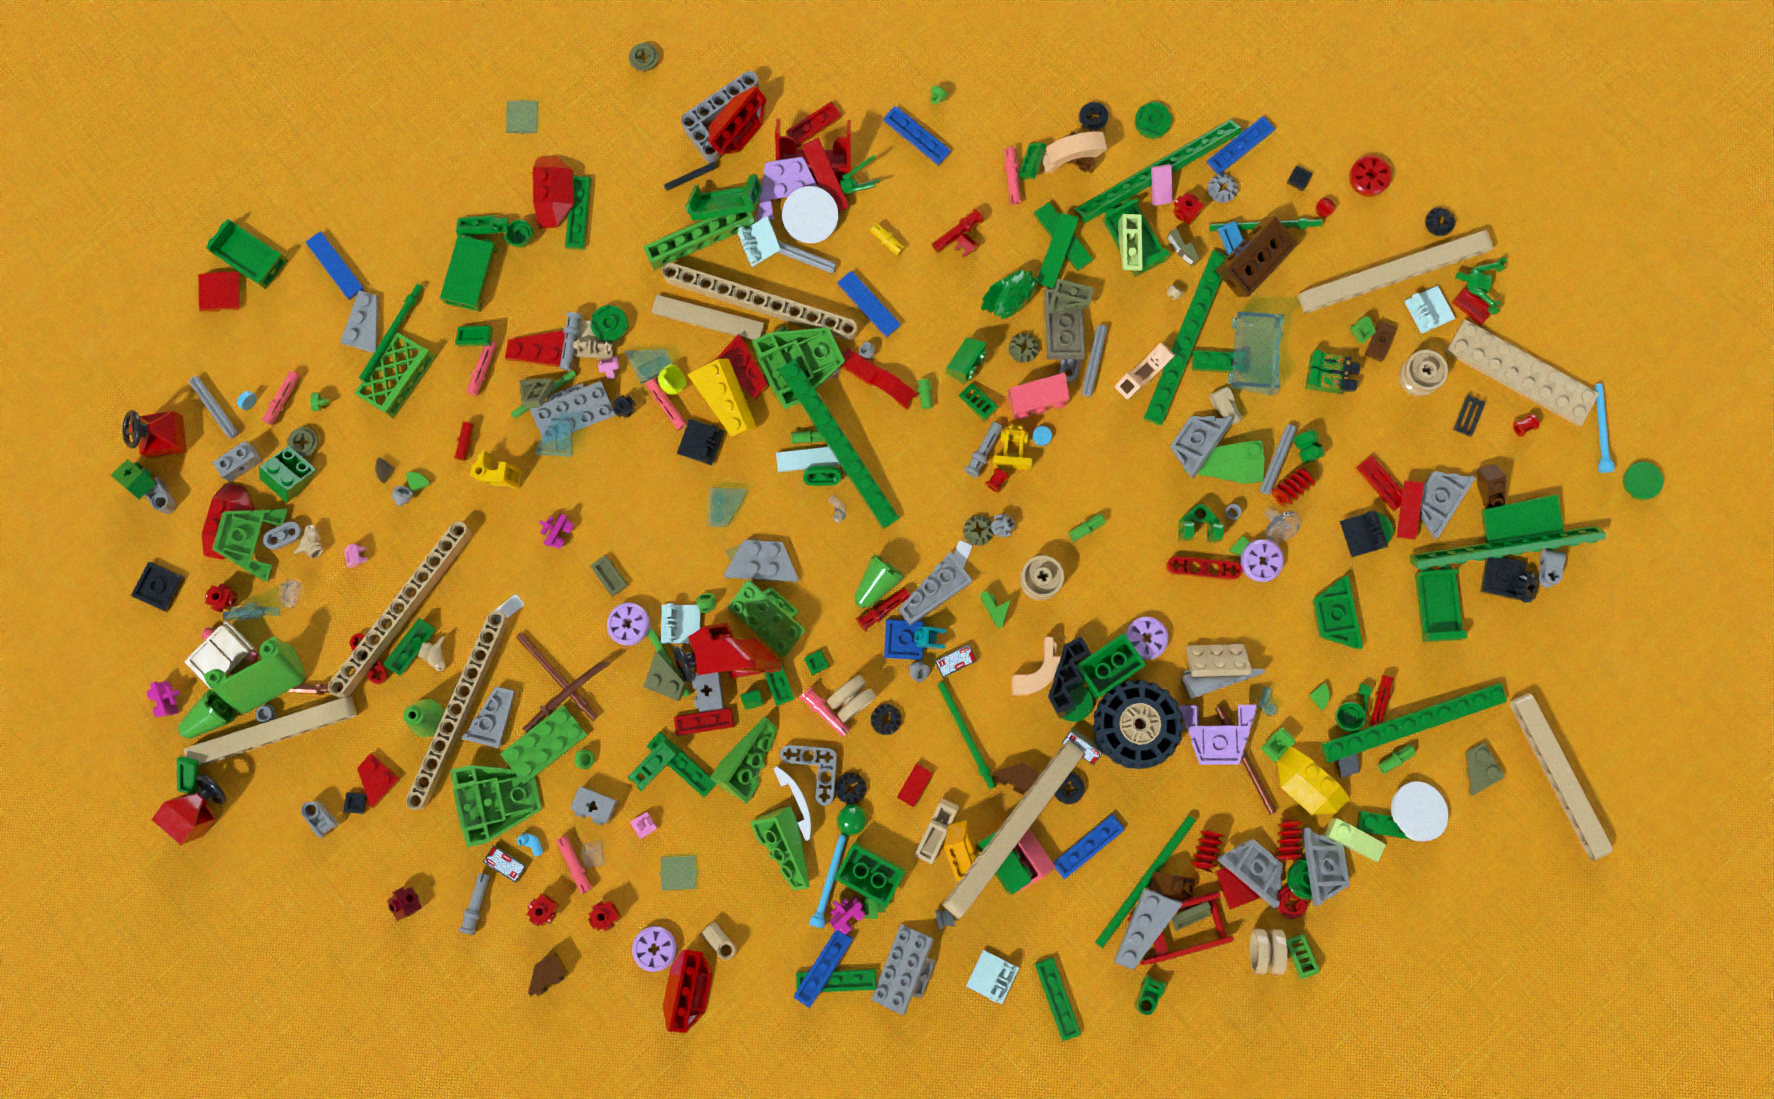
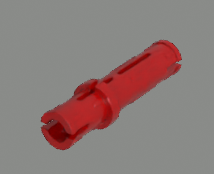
[1369,675,1394,727]

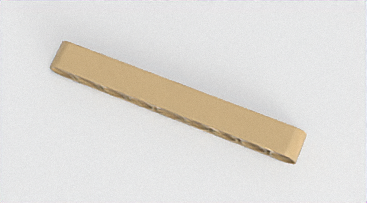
[1510,693,1613,861]
[184,697,357,767]

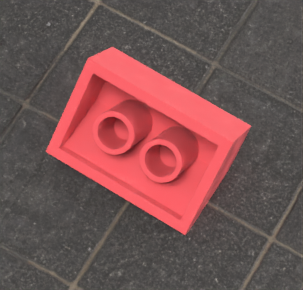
[1007,373,1069,420]
[1013,828,1055,892]

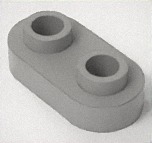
[1059,359,1081,382]
[263,522,303,550]

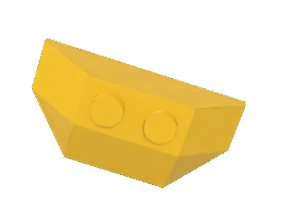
[1277,747,1350,815]

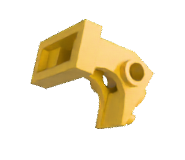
[992,423,1032,470]
[469,450,522,489]

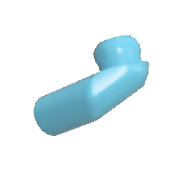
[517,833,544,857]

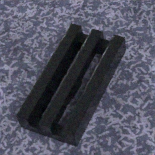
[1452,395,1486,437]

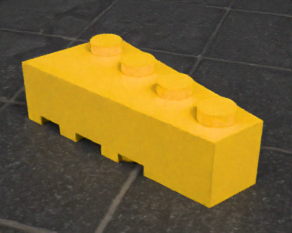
[687,359,757,437]

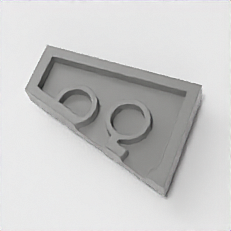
[340,291,379,353]
[461,687,516,748]

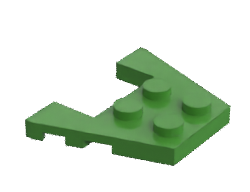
[212,509,287,582]

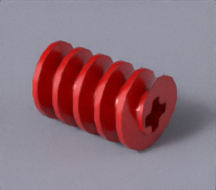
[1272,468,1316,507]
[1276,819,1304,861]
[1191,830,1226,874]

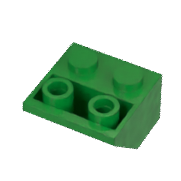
[946,337,987,385]
[259,445,316,503]

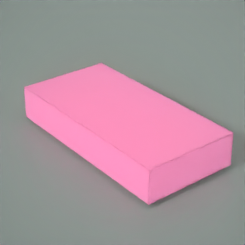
[1152,165,1172,206]

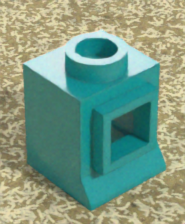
[914,627,946,649]

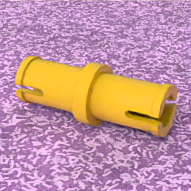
[870,222,905,256]

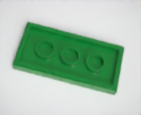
[1481,494,1564,543]

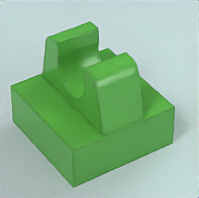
[1350,316,1376,344]
[864,898,886,919]

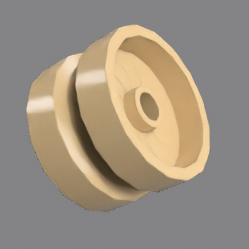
[1398,350,1448,397]
[1020,555,1064,601]
[827,675,877,723]
[1249,929,1287,975]

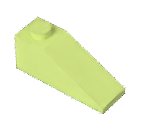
[1118,214,1142,271]
[1324,818,1386,862]

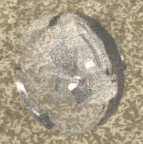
[1264,507,1302,544]

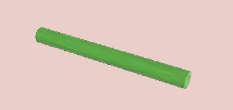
[511,370,577,419]
[647,628,691,698]

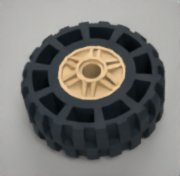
[1093,680,1184,769]

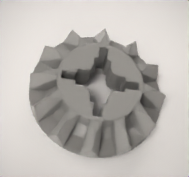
[1208,174,1238,203]

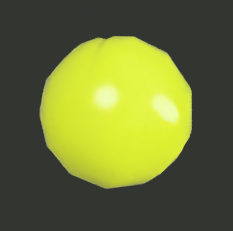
[658,364,687,395]

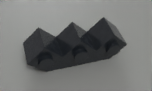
[1048,636,1091,719]

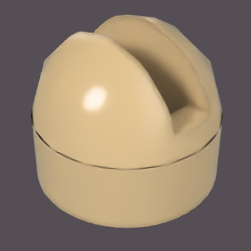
[1167,284,1184,300]

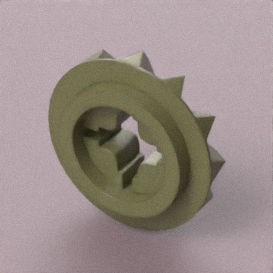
[629,43,659,72]
[1009,333,1039,363]
[287,427,319,458]
[963,515,993,546]

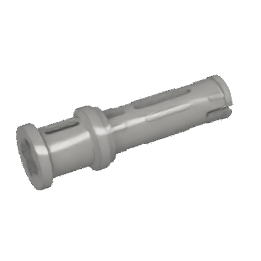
[559,312,583,371]
[964,422,1003,478]
[458,872,491,935]

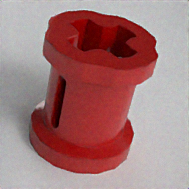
[1513,414,1540,437]
[985,468,1009,493]

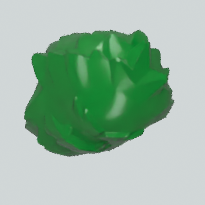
[981,270,1039,319]

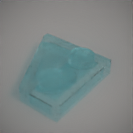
[625,349,673,384]
[535,418,573,457]
[707,488,747,527]
[223,603,280,621]

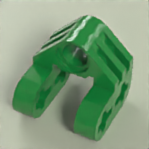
[1178,504,1223,543]

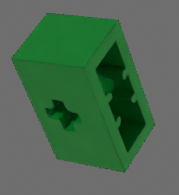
[110,459,156,500]

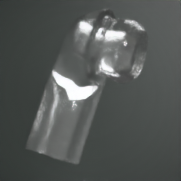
[827,494,846,523]

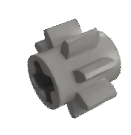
[991,514,1015,537]

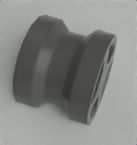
[935,909,955,930]

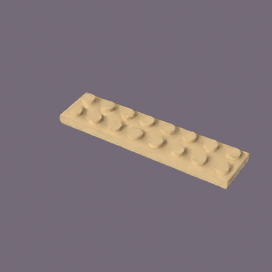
[1445,319,1599,427]

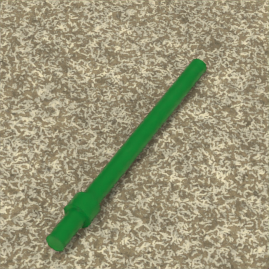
[1209,218,1322,231]
[359,284,423,382]
[937,682,997,790]

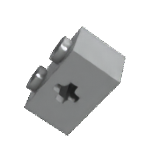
[212,441,263,482]
[692,672,724,712]
[570,786,619,826]

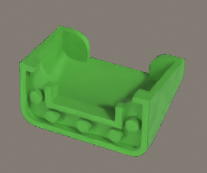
[203,636,306,714]

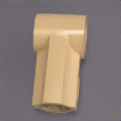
[1209,387,1242,426]
[702,921,737,960]

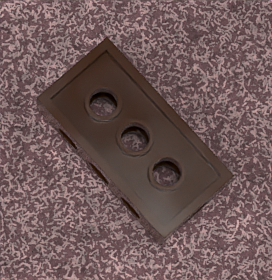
[1215,216,1298,297]

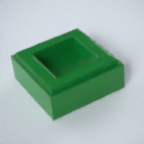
[804,650,830,676]

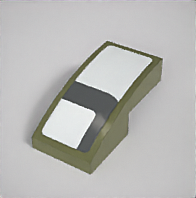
[1167,229,1199,266]

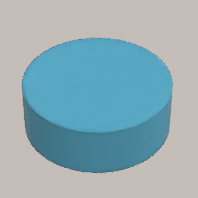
[237,391,257,410]
[1032,426,1052,446]

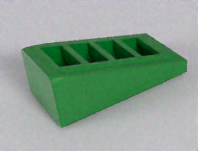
[958,383,998,422]

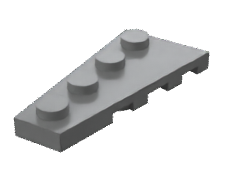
[899,551,973,626]
[1114,888,1182,970]

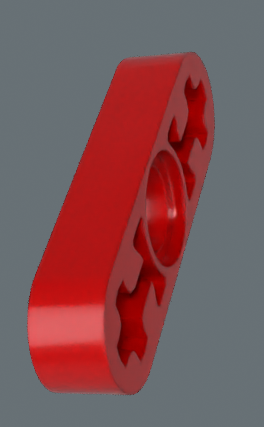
[350,633,388,684]

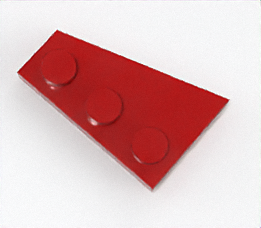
[505,330,565,367]
[714,334,768,399]

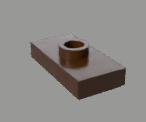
[1364,320,1397,362]

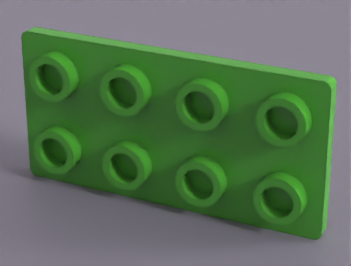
[728,580,806,657]

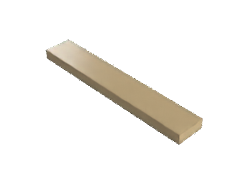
[651,295,765,340]

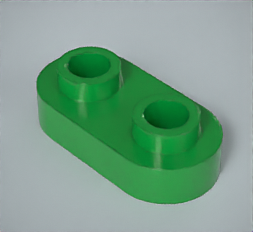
[803,465,841,486]

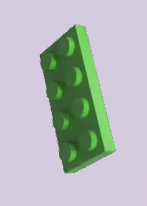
[500,705,588,785]

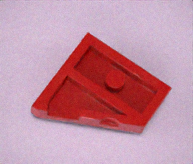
[357,753,401,808]

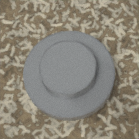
[256,705,276,724]

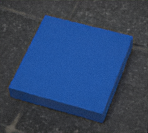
[884,619,925,660]

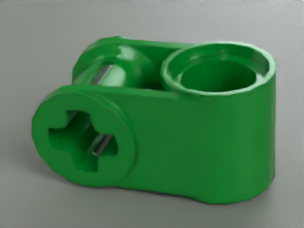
[1135,974,1166,1015]

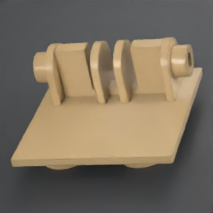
[573,320,614,359]

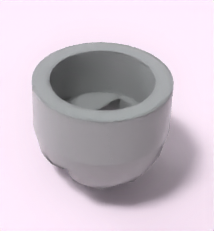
[859,342,876,359]
[1226,504,1241,519]

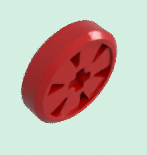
[1349,155,1392,197]

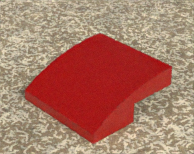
[198,272,239,312]
[1215,867,1261,910]

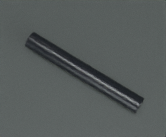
[664,162,717,191]

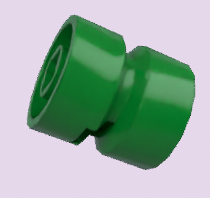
[1293,430,1326,464]

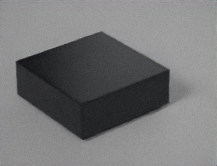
[1286,165,1312,191]
[343,792,367,814]

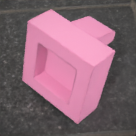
[598,356,619,379]
[344,544,367,568]
[630,812,658,839]

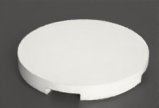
[782,186,838,243]
[1391,782,1448,842]

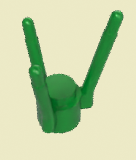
[840,155,881,195]

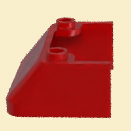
[775,119,851,184]
[694,635,782,678]

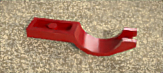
[840,348,918,410]

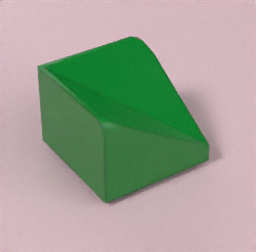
[740,690,764,710]

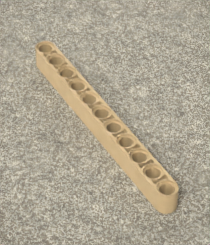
[1297,230,1494,313]
[662,263,857,340]
[328,521,472,698]
[406,611,509,810]
[942,740,1084,919]

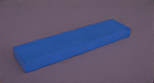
[883,106,951,166]
[1207,116,1275,175]
[305,231,365,300]
[837,271,901,338]
[1053,814,1125,880]
[793,930,854,1008]

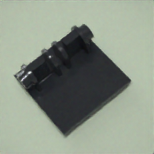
[677,419,725,466]
[1339,511,1388,558]

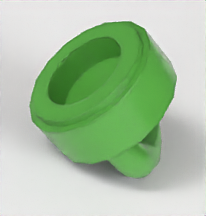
[930,85,948,105]
[310,392,330,411]
[696,593,716,613]
[574,749,594,769]

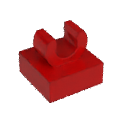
[955,234,980,257]

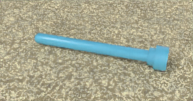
[1595,383,1615,473]
[809,834,847,929]

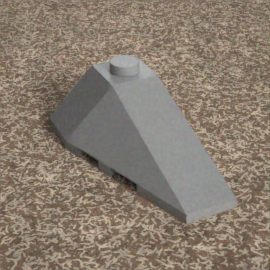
[1181,669,1265,699]

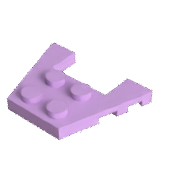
[757,157,817,221]
[1179,705,1257,765]

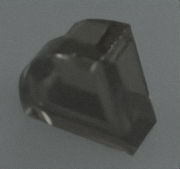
[375,457,396,484]

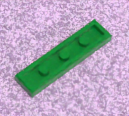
[565,176,591,250]
[1034,202,1093,272]
[1036,212,1079,289]
[647,731,717,798]
[1034,957,1081,1042]
[796,969,876,992]

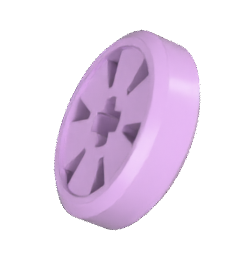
[1241,539,1284,582]
[607,603,650,646]
[1125,617,1168,660]
[632,926,677,972]

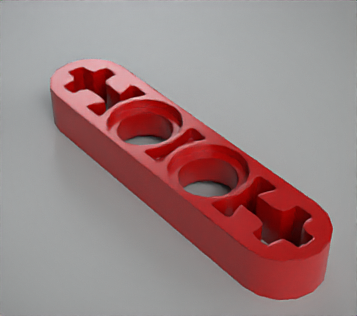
[1166,556,1242,580]

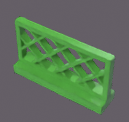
[354,332,436,418]

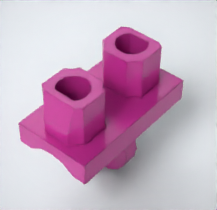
[539,514,574,549]
[146,681,181,717]
[829,896,866,935]

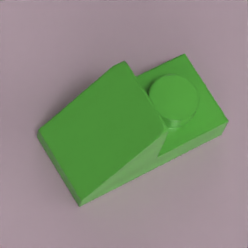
[979,591,1010,630]

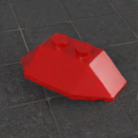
[708,86,767,155]
[533,156,574,229]
[201,483,255,560]
[662,949,713,1033]

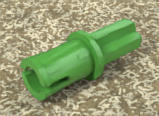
[791,429,824,444]
[1068,514,1106,543]
[1377,745,1416,775]

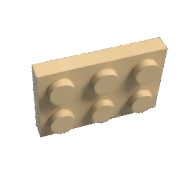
[1185,644,1251,677]

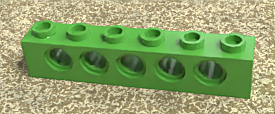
[643,211,755,270]

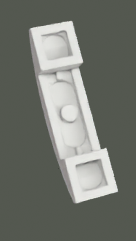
[773,767,812,841]

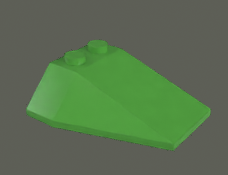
[752,327,845,410]
[451,765,542,848]

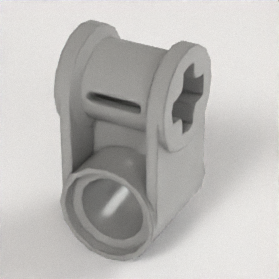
[145,476,176,514]
[1538,549,1566,588]
[301,801,338,839]

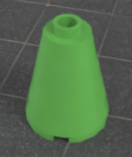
[854,554,904,609]
[178,689,236,739]
[403,699,445,738]

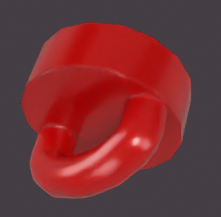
[1315,198,1335,218]

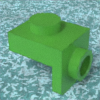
[1260,728,1296,762]

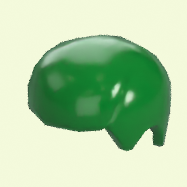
[504,219,533,248]
[1335,702,1366,732]
[837,804,867,836]

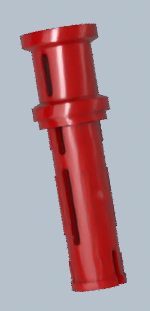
[932,208,984,253]
[855,587,910,632]

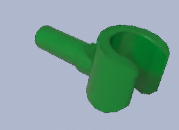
[1358,684,1372,712]

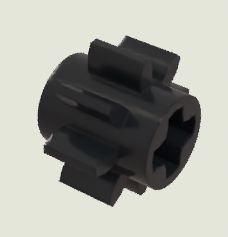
[612,395,636,418]

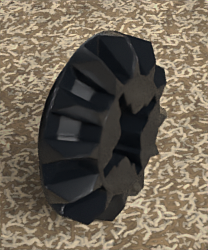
[1079,102,1108,131]
[1425,207,1456,236]
[1516,572,1538,603]
[871,704,902,735]
[835,773,866,804]
[1054,773,1085,804]

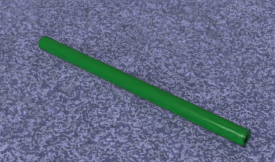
[1095,815,1196,948]

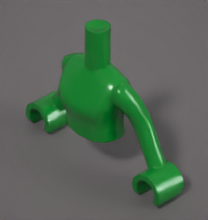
[1455,257,1507,315]

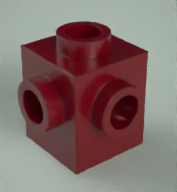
[387,887,422,922]

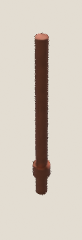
[516,632,598,721]
[1215,705,1277,815]

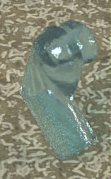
[1259,687,1278,716]

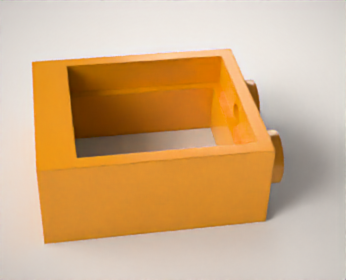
[944,820,979,882]

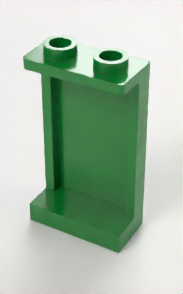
[686,174,762,221]
[1102,198,1170,277]
[206,219,288,290]
[440,235,498,312]
[1415,566,1468,643]

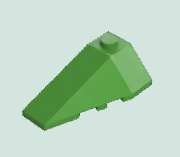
[1184,440,1265,484]
[710,717,777,803]
[750,806,810,891]

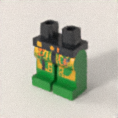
[1305,349,1361,395]

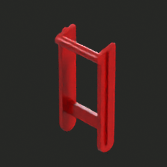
[1127,891,1234,965]

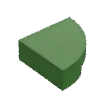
[405,472,431,492]
[1229,536,1250,555]
[1308,683,1329,710]

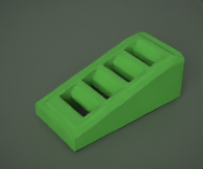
[1286,934,1320,980]

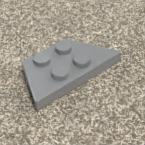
[1170,416,1234,479]
[1420,471,1476,539]
[724,540,798,582]
[1302,828,1350,906]
[1217,839,1283,908]

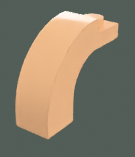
[1042,132,1107,173]
[1114,342,1175,400]
[1012,637,1061,696]

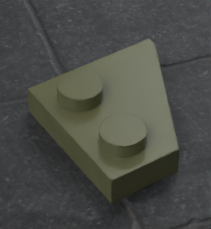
[1048,279,1094,314]
[519,379,555,408]
[643,652,687,701]
[1465,743,1505,795]

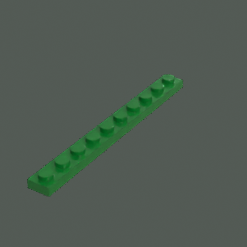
[1075,119,1242,223]
[1143,250,1228,426]
[778,359,900,529]
[1410,526,1606,570]
[1320,683,1507,763]

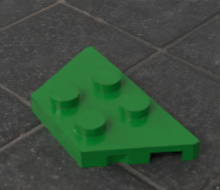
[1312,576,1363,650]

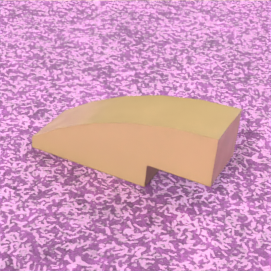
[914,798,959,864]

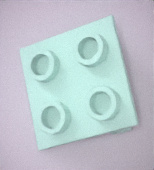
[737,216,781,267]
[1404,286,1455,334]
[661,603,700,643]
[966,950,1019,1004]

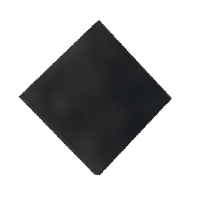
[1480,557,1526,600]
[131,561,185,612]

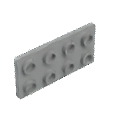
[530,381,615,442]
[872,925,936,1015]

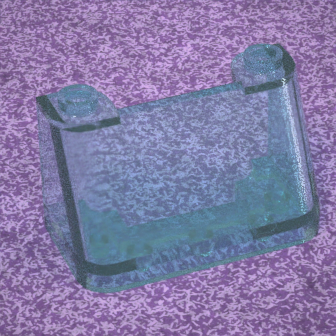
[1228,312,1284,396]

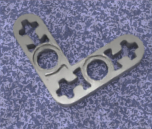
[780,745,837,806]

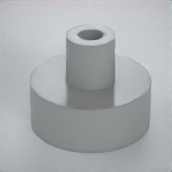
[392,486,413,506]
[909,661,929,682]

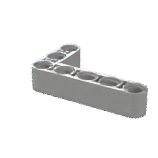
[681,71,759,163]

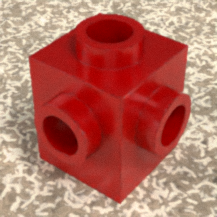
[1173,192,1205,226]
[205,584,238,613]
[526,893,560,926]
[588,900,622,932]

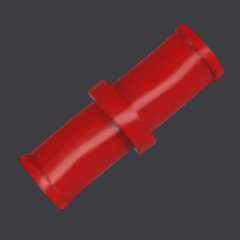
[454,421,475,461]

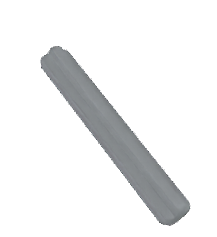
[777,240,836,273]
[1081,325,1107,397]
[189,376,238,439]
[1260,424,1297,495]

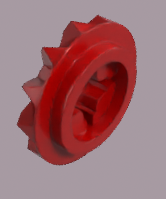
[1276,887,1308,919]

